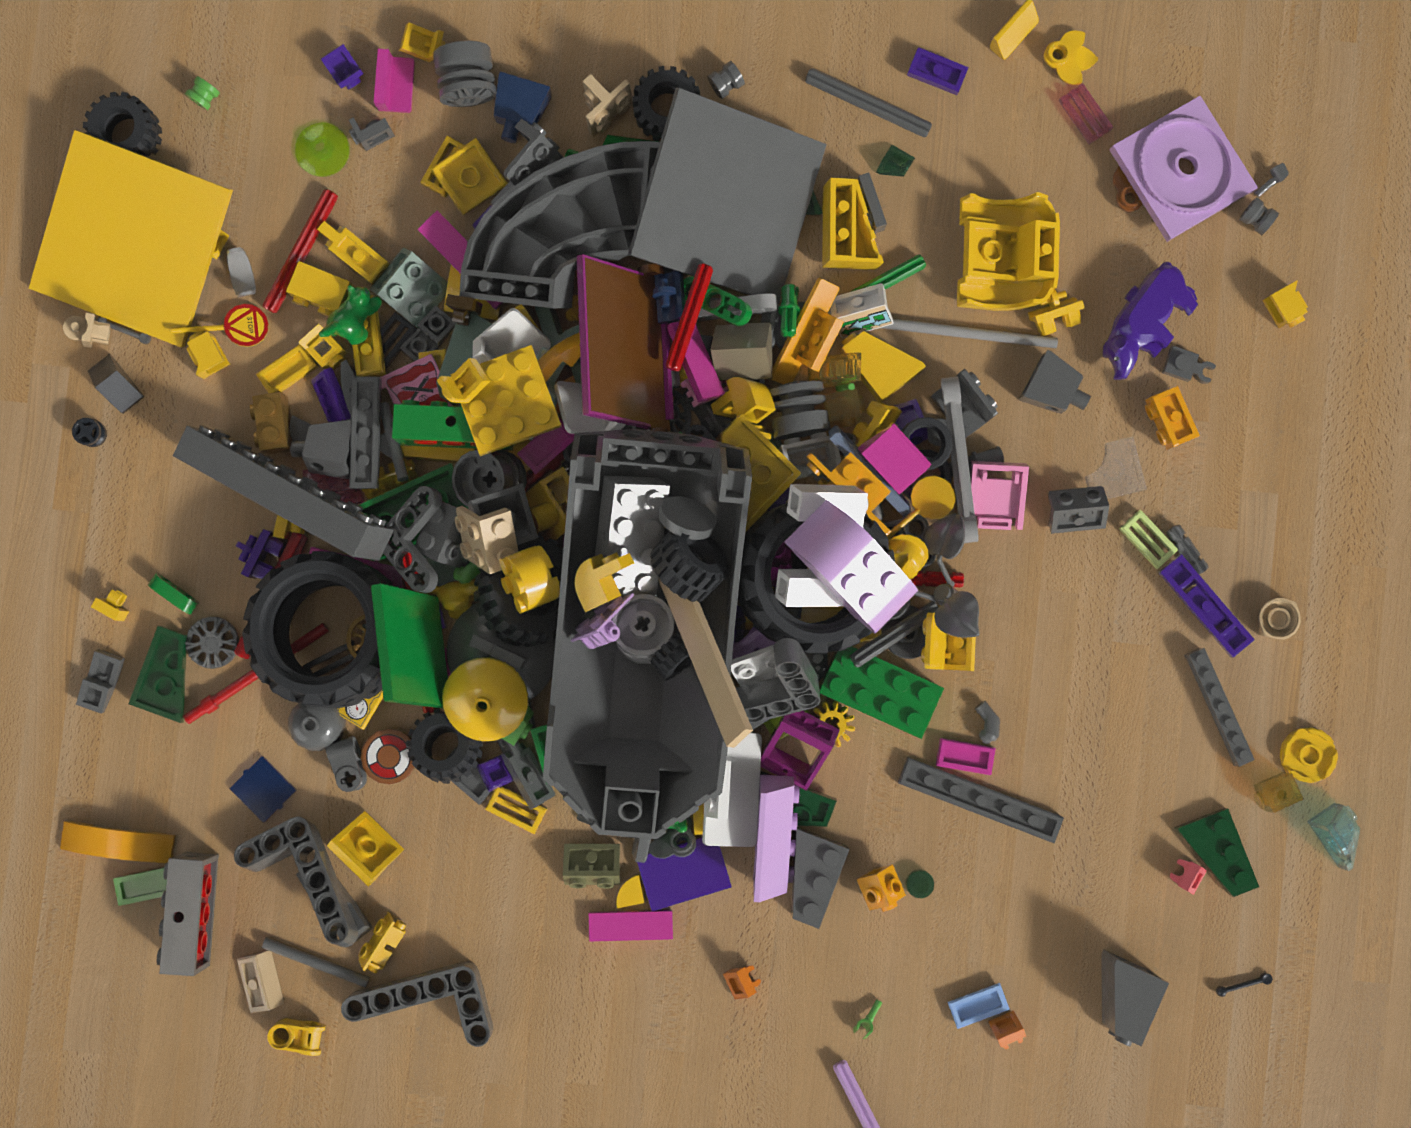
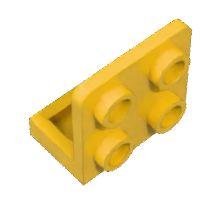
[921,612,976,671]

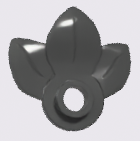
[648,816,696,859]

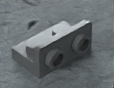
[1048,486,1109,534]

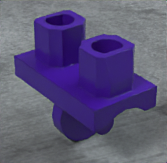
[236,529,286,579]

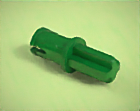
[778,284,801,337]

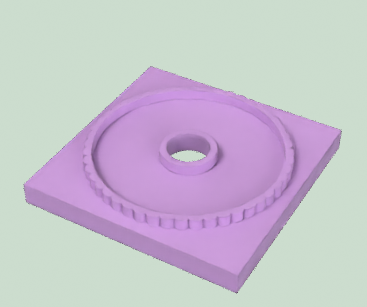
[1109,96,1258,242]

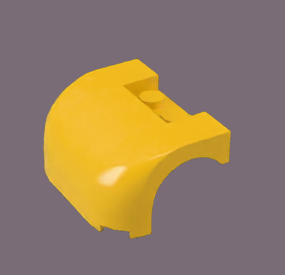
[957,192,1060,311]

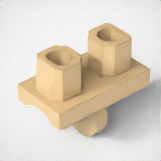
[63,313,111,348]

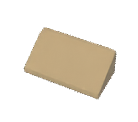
[237,950,284,1013]

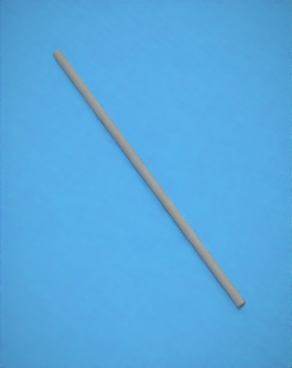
[685,297,1058,348]

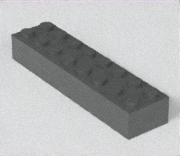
[173,425,394,560]

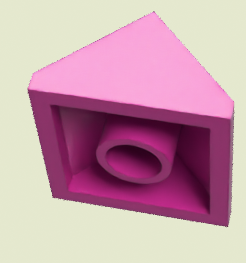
[858,423,932,495]

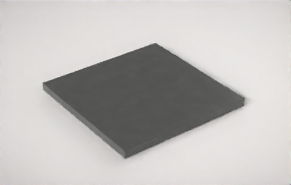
[628,88,827,304]

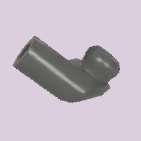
[975,701,1000,744]

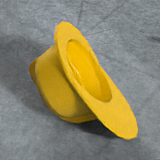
[888,534,928,580]

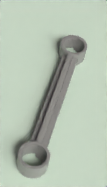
[941,376,978,543]

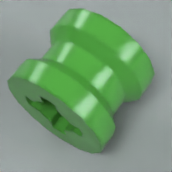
[185,76,220,111]

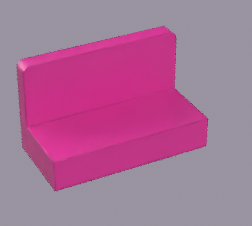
[374,49,415,113]

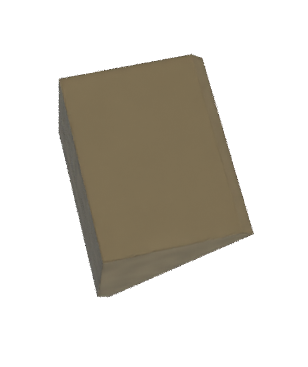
[711,322,773,381]

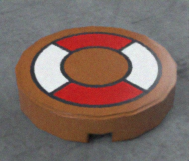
[361,728,415,784]

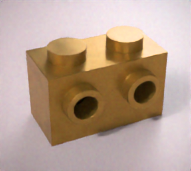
[250,392,293,455]

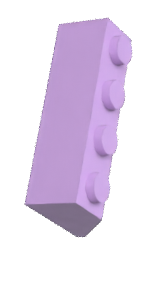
[753,775,799,902]

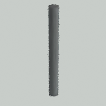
[262,937,370,988]

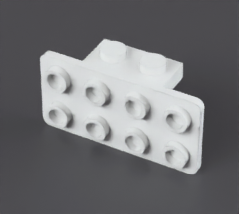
[702,733,762,847]

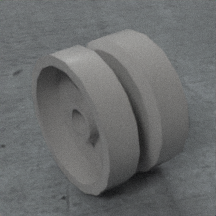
[612,594,677,664]

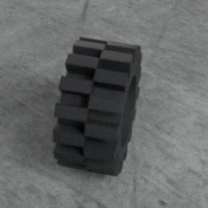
[650,632,692,680]

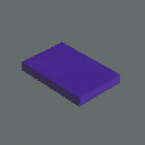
[637,837,732,911]

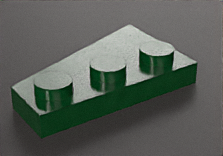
[1174,808,1259,897]

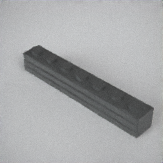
[1184,648,1255,767]

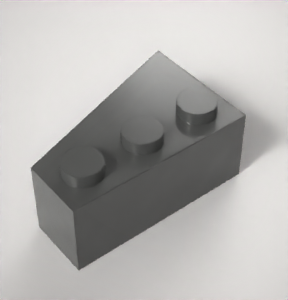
[791,827,849,929]

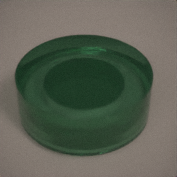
[905,869,934,899]

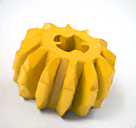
[813,701,855,747]

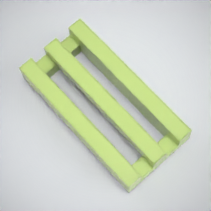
[1119,509,1178,569]

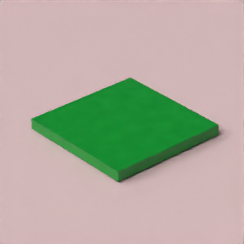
[371,583,448,708]

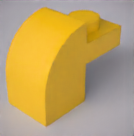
[711,377,776,424]
[575,552,635,612]

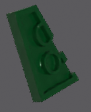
[128,626,187,723]
[760,771,837,827]

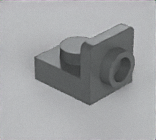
[348,117,395,151]

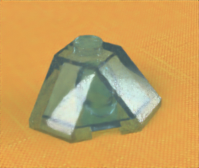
[1307,803,1360,871]

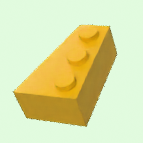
[822,178,884,270]

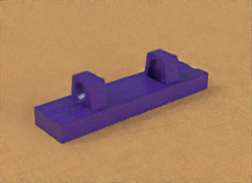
[1158,554,1255,658]

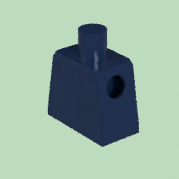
[494,72,552,143]

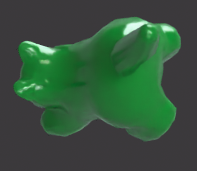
[319,285,382,345]

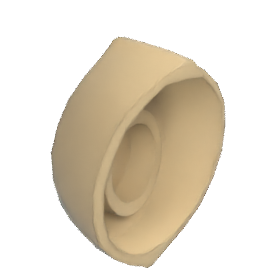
[1258,598,1301,640]

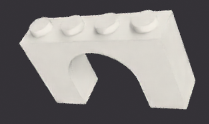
[775,484,868,607]

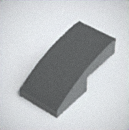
[76,649,125,714]

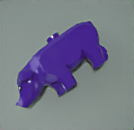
[1102,262,1198,380]

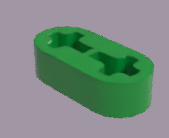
[147,573,199,615]

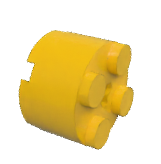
[499,545,560,614]

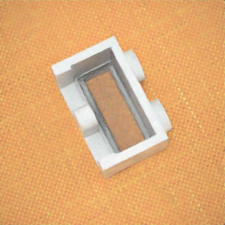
[778,432,841,479]

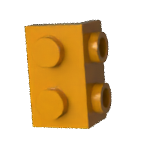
[1145,386,1200,450]

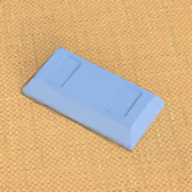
[947,983,1010,1029]

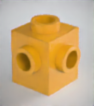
[856,864,906,912]

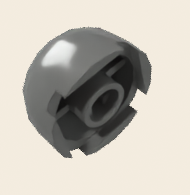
[288,703,346,751]

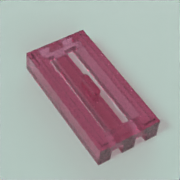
[1058,83,1113,145]

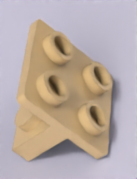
[583,74,632,136]

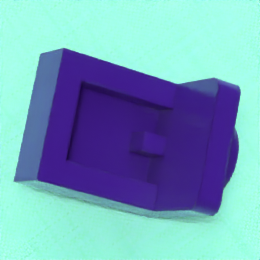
[320,44,364,90]

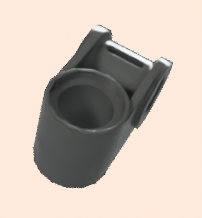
[326,736,367,792]

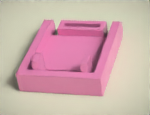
[970,461,1029,530]

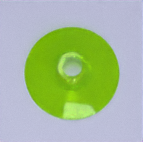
[295,122,350,177]

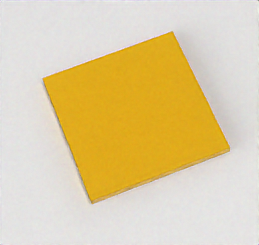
[29,130,233,347]

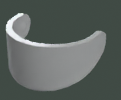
[227,247,256,298]

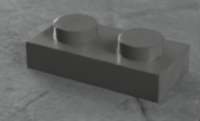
[858,172,887,234]

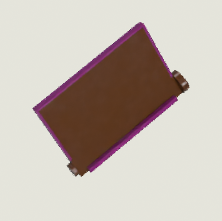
[577,254,674,432]

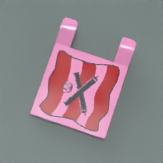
[381,354,453,406]

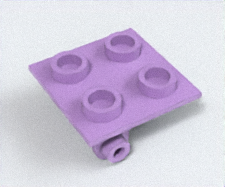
[571,593,634,649]

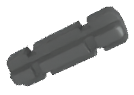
[1166,525,1209,574]

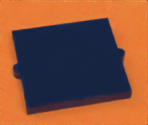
[230,756,297,823]

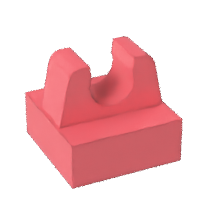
[1170,859,1207,895]

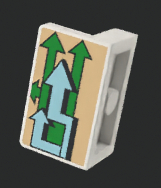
[830,283,893,338]

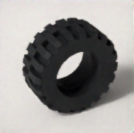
[473,535,564,647]

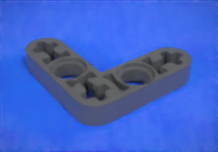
[383,486,442,593]

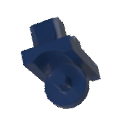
[652,270,685,325]

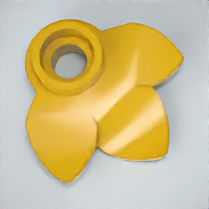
[1044,30,1098,85]

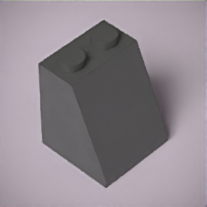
[1101,949,1169,1047]

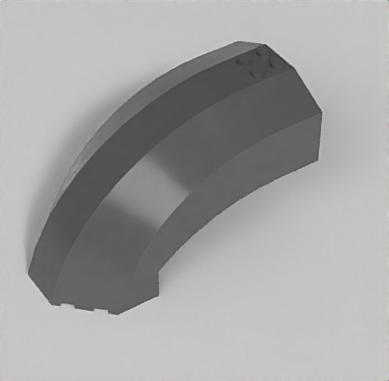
[543,429,752,839]

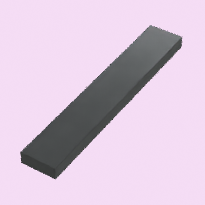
[897,757,1064,844]

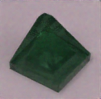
[876,145,915,177]

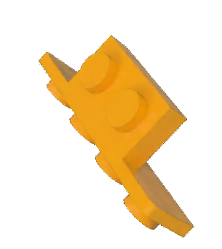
[772,278,844,384]
[805,452,891,536]

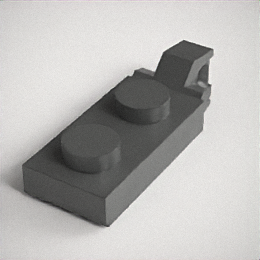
[497,739,556,810]

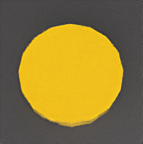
[1280,727,1338,783]

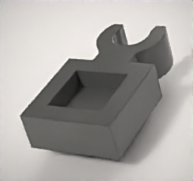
[1162,346,1216,384]

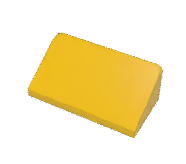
[989,0,1039,60]

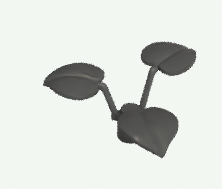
[890,513,979,638]

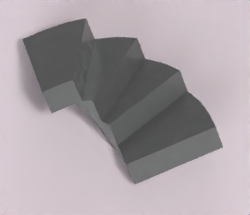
[459,141,660,308]

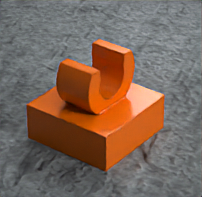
[723,965,761,999]
[988,1010,1026,1049]

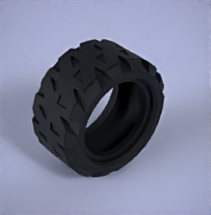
[738,502,895,653]
[242,551,392,708]

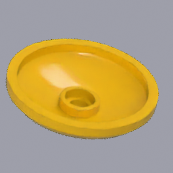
[442,658,528,741]

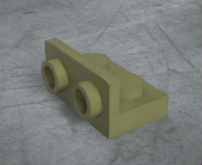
[563,844,620,889]

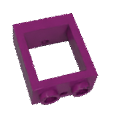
[760,711,840,790]

